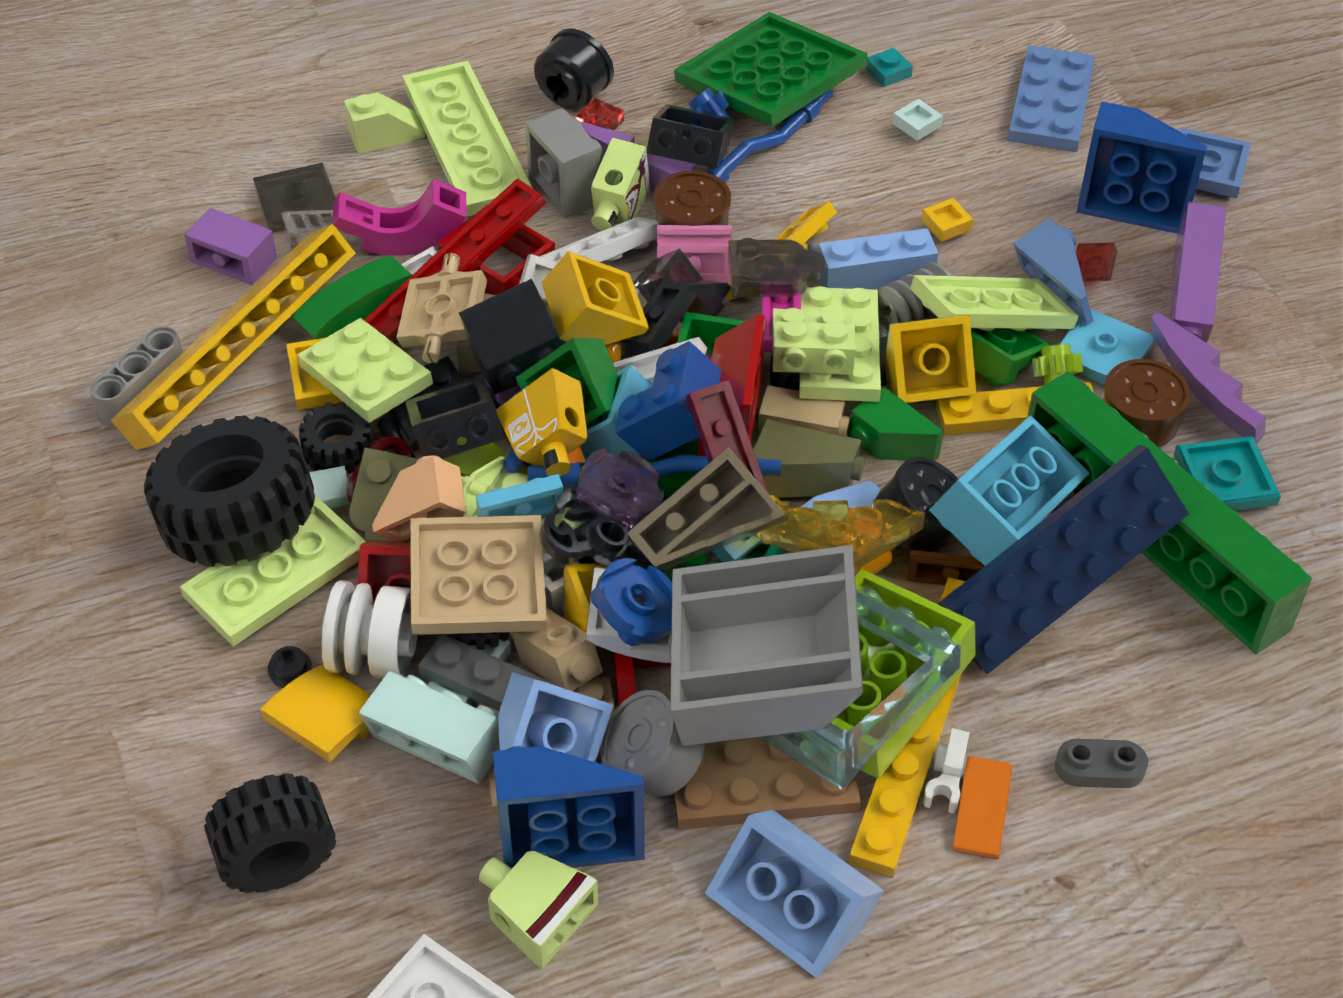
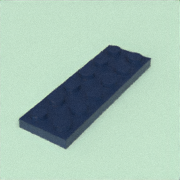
[938,444,1189,674]

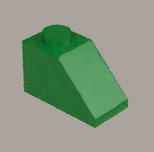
[849,387,943,461]

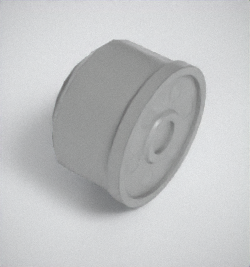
[600,690,705,797]

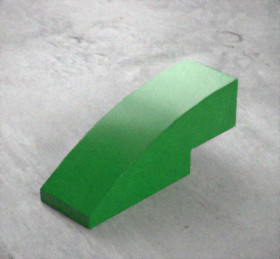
[292,255,412,339]

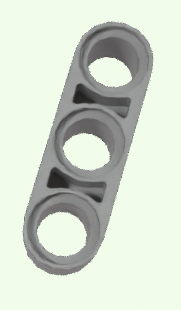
[90,326,183,427]

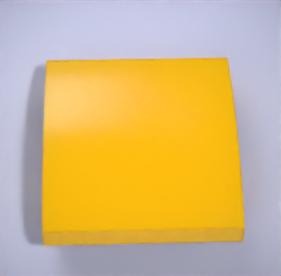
[260,665,371,763]

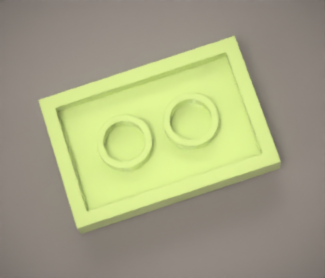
[297,318,433,423]

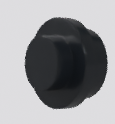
[268,646,312,688]

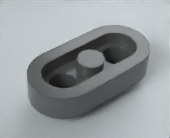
[1055,739,1148,788]

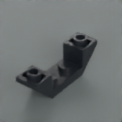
[621,280,731,360]

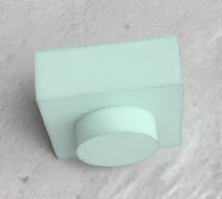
[893,99,943,141]

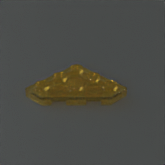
[752,500,925,571]

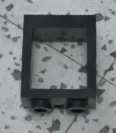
[647,104,735,169]
[405,377,505,459]

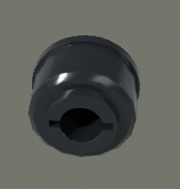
[533,28,614,110]
[875,457,958,552]

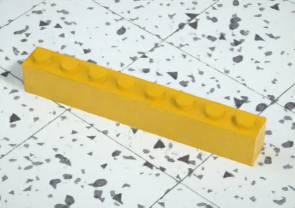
[110,224,356,451]

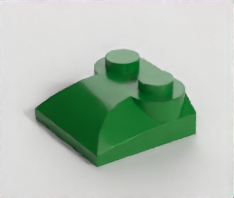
[971,328,1051,387]

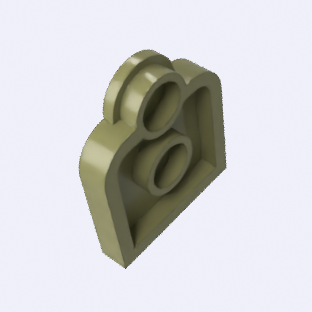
[349,448,418,542]

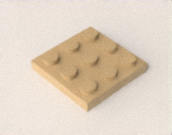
[410,515,547,635]

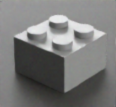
[525,108,603,218]

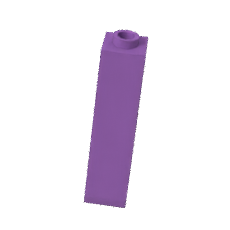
[1170,202,1226,343]

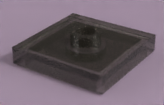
[253,163,336,233]

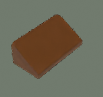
[907,550,985,585]

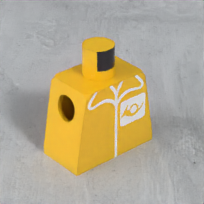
[496,368,587,476]

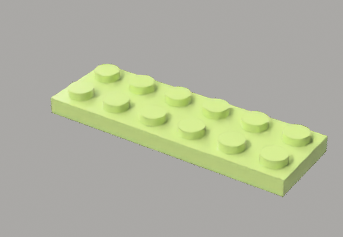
[402,61,532,216]

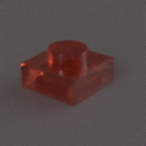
[576,98,624,131]
[1076,242,1117,281]

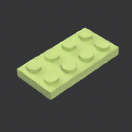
[910,275,1079,332]
[799,286,881,402]
[180,497,366,647]

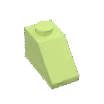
[344,92,425,154]

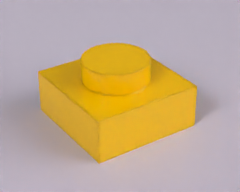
[921,198,973,242]

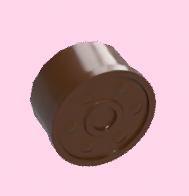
[654,170,731,226]
[1103,359,1190,447]

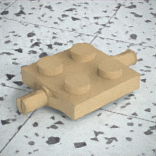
[396,253,487,363]

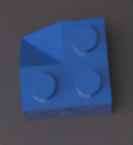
[615,341,722,461]

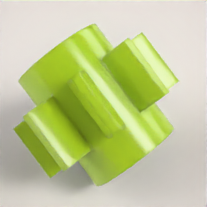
[1032,344,1083,385]

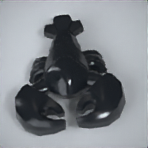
[539,485,665,573]

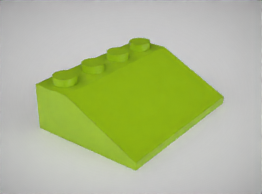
[807,569,975,779]

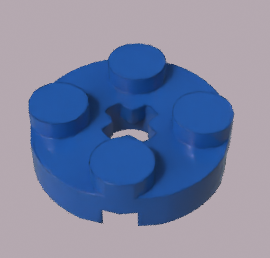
[590,558,672,646]

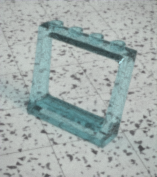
[760,587,961,790]

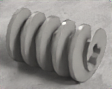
[877,262,952,332]

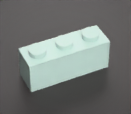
[359,671,500,784]

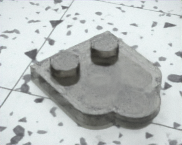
[728,238,826,297]

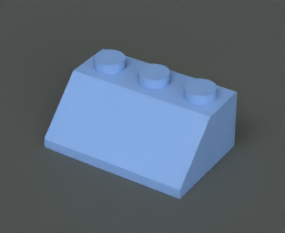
[808,228,938,290]
[705,810,884,978]

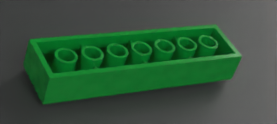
[1027,371,1312,655]

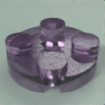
[576,448,664,529]

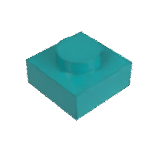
[865,47,913,87]

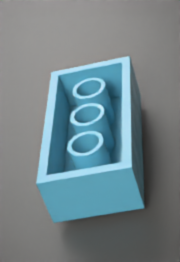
[929,415,1089,566]

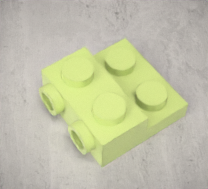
[773,308,856,375]

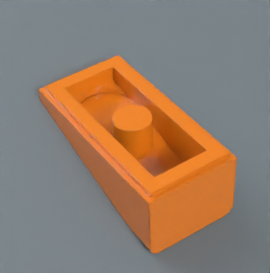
[952,756,1012,859]

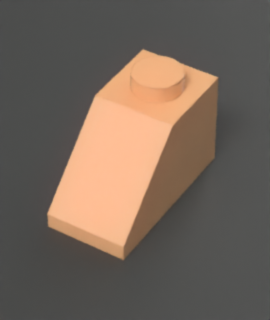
[372,456,466,541]

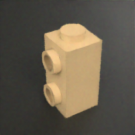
[757,385,851,440]
[511,607,603,691]

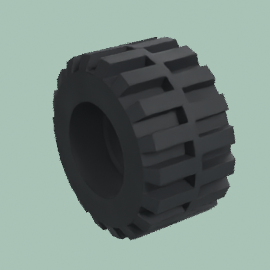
[204,773,336,893]

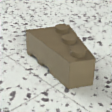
[627,447,790,571]

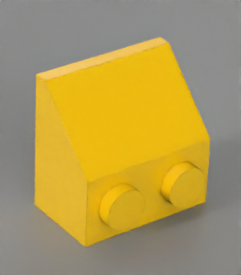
[541,251,649,345]
[885,315,976,403]

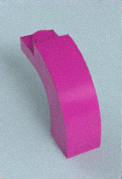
[332,179,467,256]

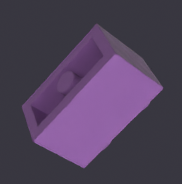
[184,208,277,285]

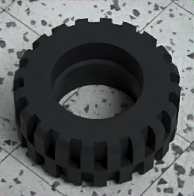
[144,415,315,567]

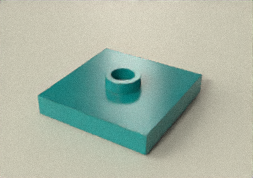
[1173,436,1281,511]

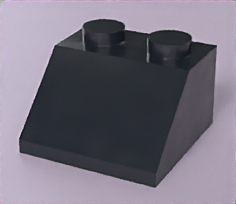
[459,279,562,395]

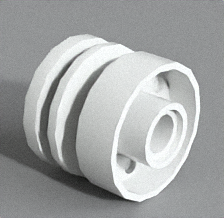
[322,580,418,678]

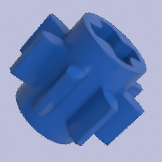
[688,88,729,126]

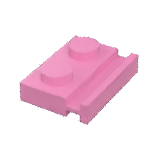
[657,225,732,282]

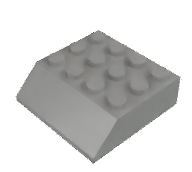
[671,545,863,746]

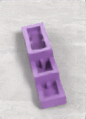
[1151,311,1266,443]

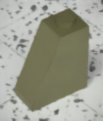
[753,419,865,498]

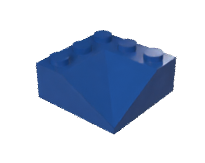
[1076,101,1207,234]
[492,746,645,868]

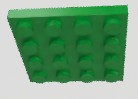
[674,12,868,127]

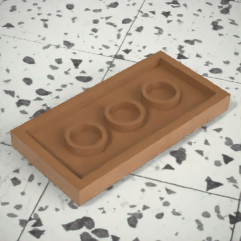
[673,731,861,830]

